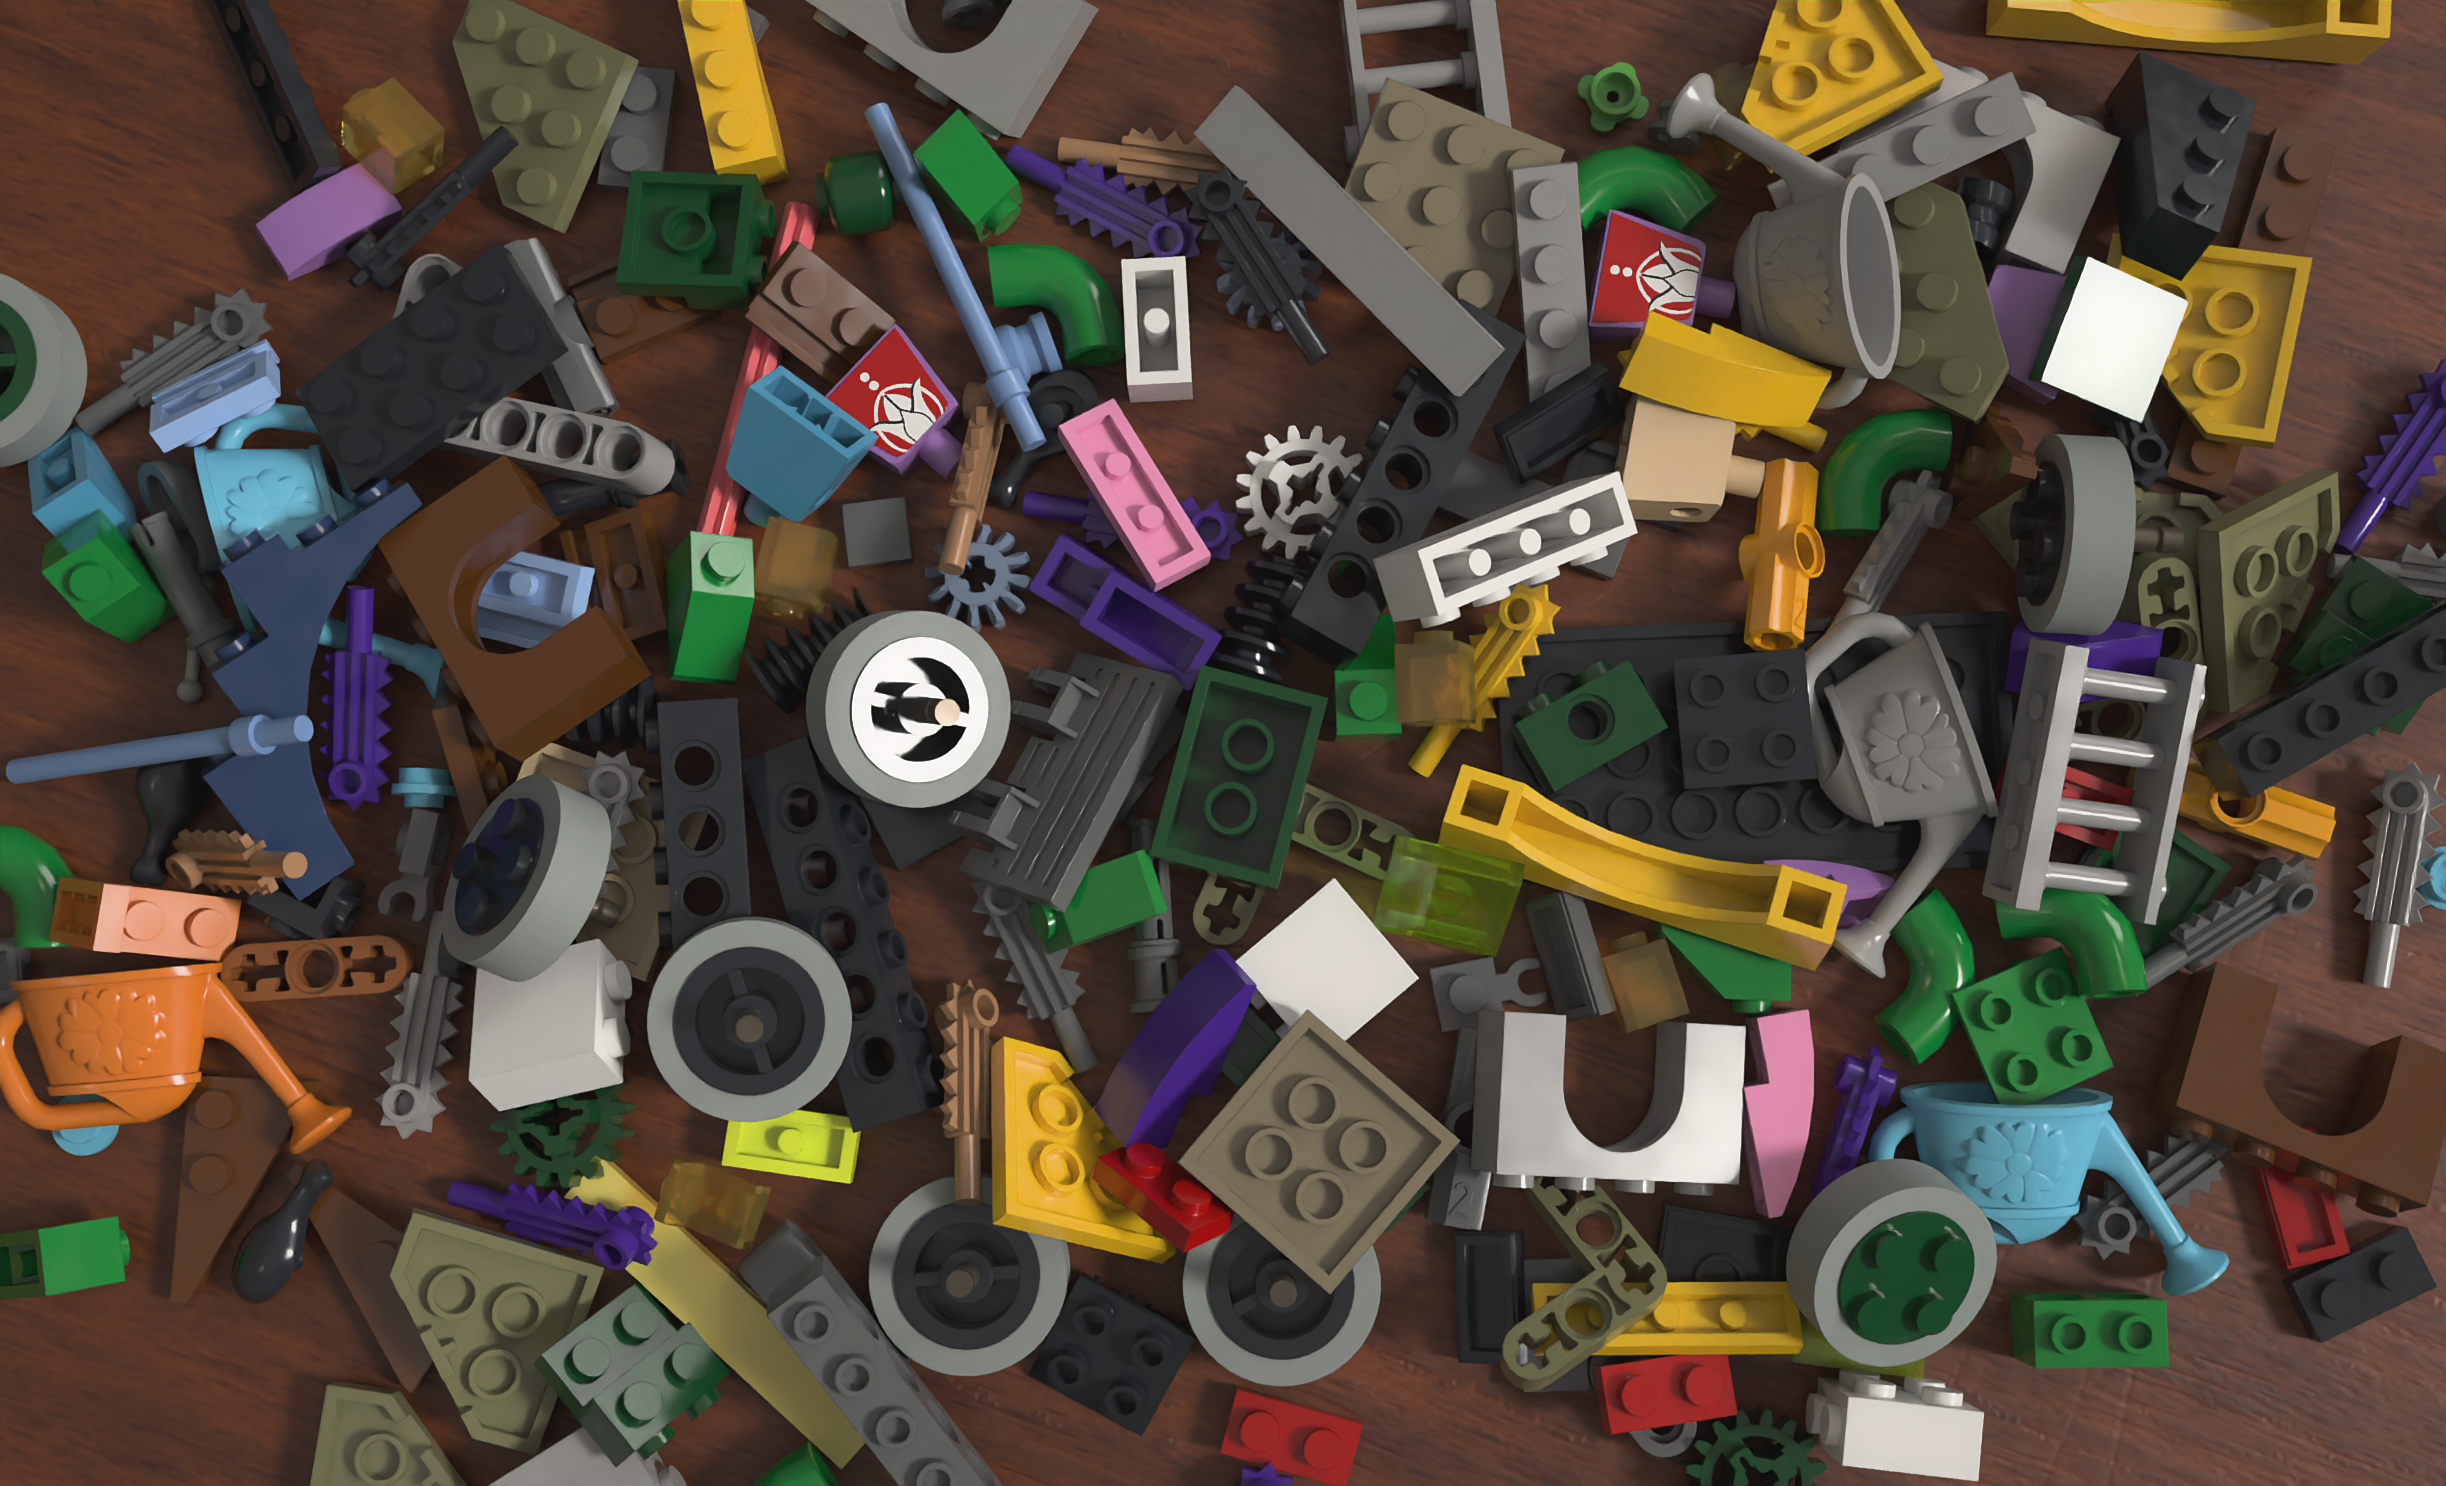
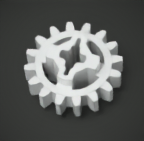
[1236,425,1364,565]

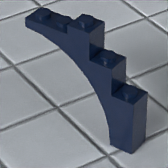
[200,477,423,902]

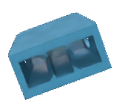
[725,365,879,528]

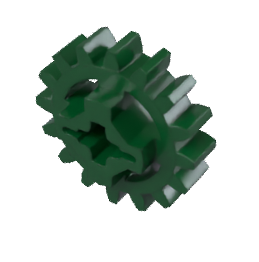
[491,1078,637,1188]
[1681,1405,1827,1486]

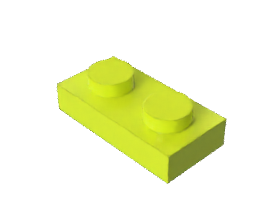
[722,1108,861,1184]

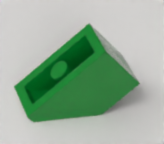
[913,109,1024,243]
[41,509,176,644]
[666,531,755,686]
[1331,614,1402,742]
[1030,849,1168,954]
[1651,920,1791,1014]
[0,1216,130,1300]

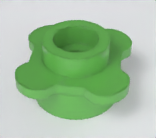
[1577,62,1649,133]

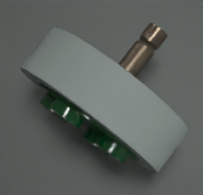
[0,273,87,467]
[1786,1159,1997,1367]

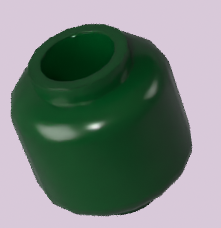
[815,150,908,236]

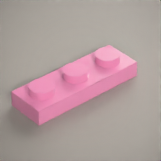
[1057,398,1211,593]

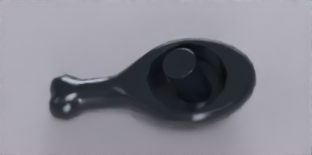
[988,369,1099,508]
[130,731,212,887]
[231,1158,335,1304]

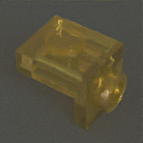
[654,1158,772,1250]

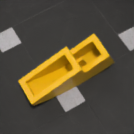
[1619,310,1832,429]

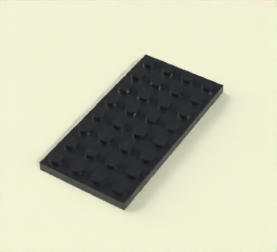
[1496,611,2013,887]

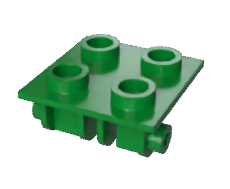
[1950,946,2114,1105]

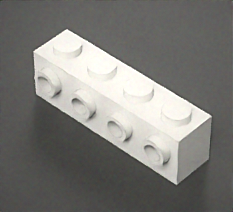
[1373,471,1638,628]

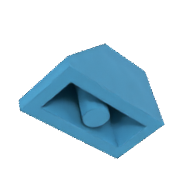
[28,425,137,543]

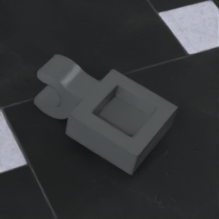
[378,808,458,923]

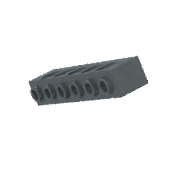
[766,1253,1003,1486]

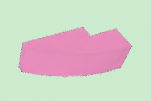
[1741,1009,1814,1218]

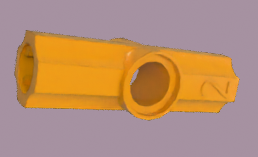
[1739,458,1825,652]
[2125,757,2336,861]

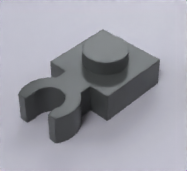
[1428,957,1547,1032]

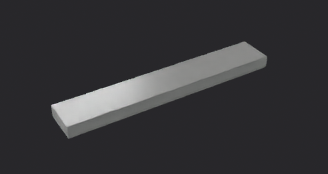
[1193,85,1505,397]

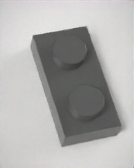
[597,66,680,194]

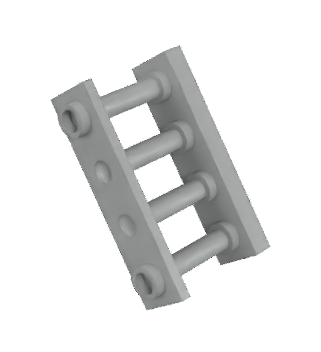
[1338,0,1512,165]
[1982,638,2207,925]

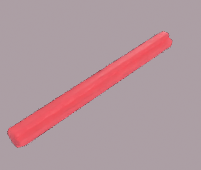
[696,202,820,536]

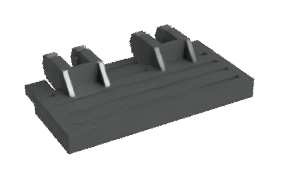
[947,651,1184,913]

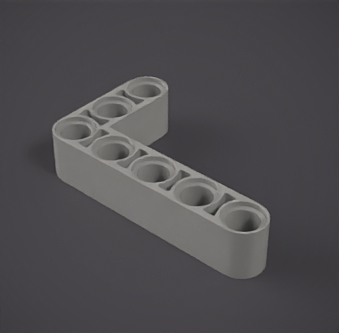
[393,254,675,495]

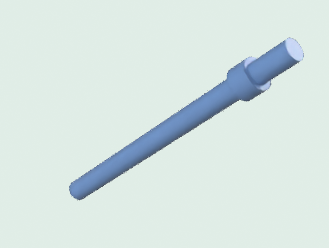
[864,103,1046,452]
[6,715,314,784]

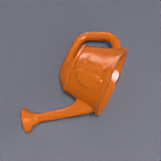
[0,962,353,1154]

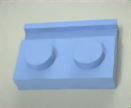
[149,339,281,453]
[476,551,595,649]

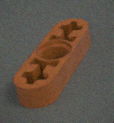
[220,935,416,1002]

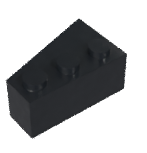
[2105,51,2257,281]

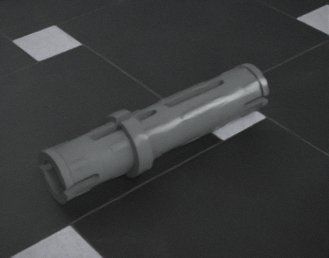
[127,511,238,699]

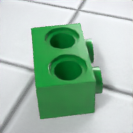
[2010,1291,2169,1369]

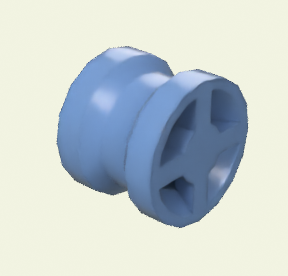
[994,311,1063,384]

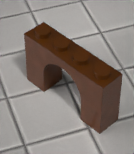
[377,454,652,762]
[2149,961,2446,1218]

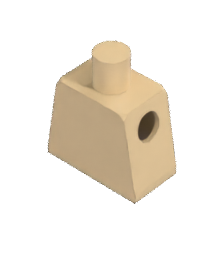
[1614,393,1765,522]

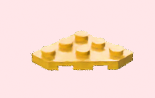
[1740,0,1944,173]
[2106,233,2313,450]
[991,1036,1176,1264]

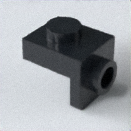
[247,876,366,939]

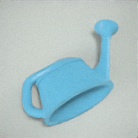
[194,403,447,700]
[1867,1081,2229,1296]

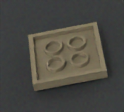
[1315,77,1565,318]
[1178,1009,1460,1294]

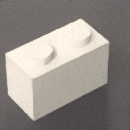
[1121,256,1193,403]

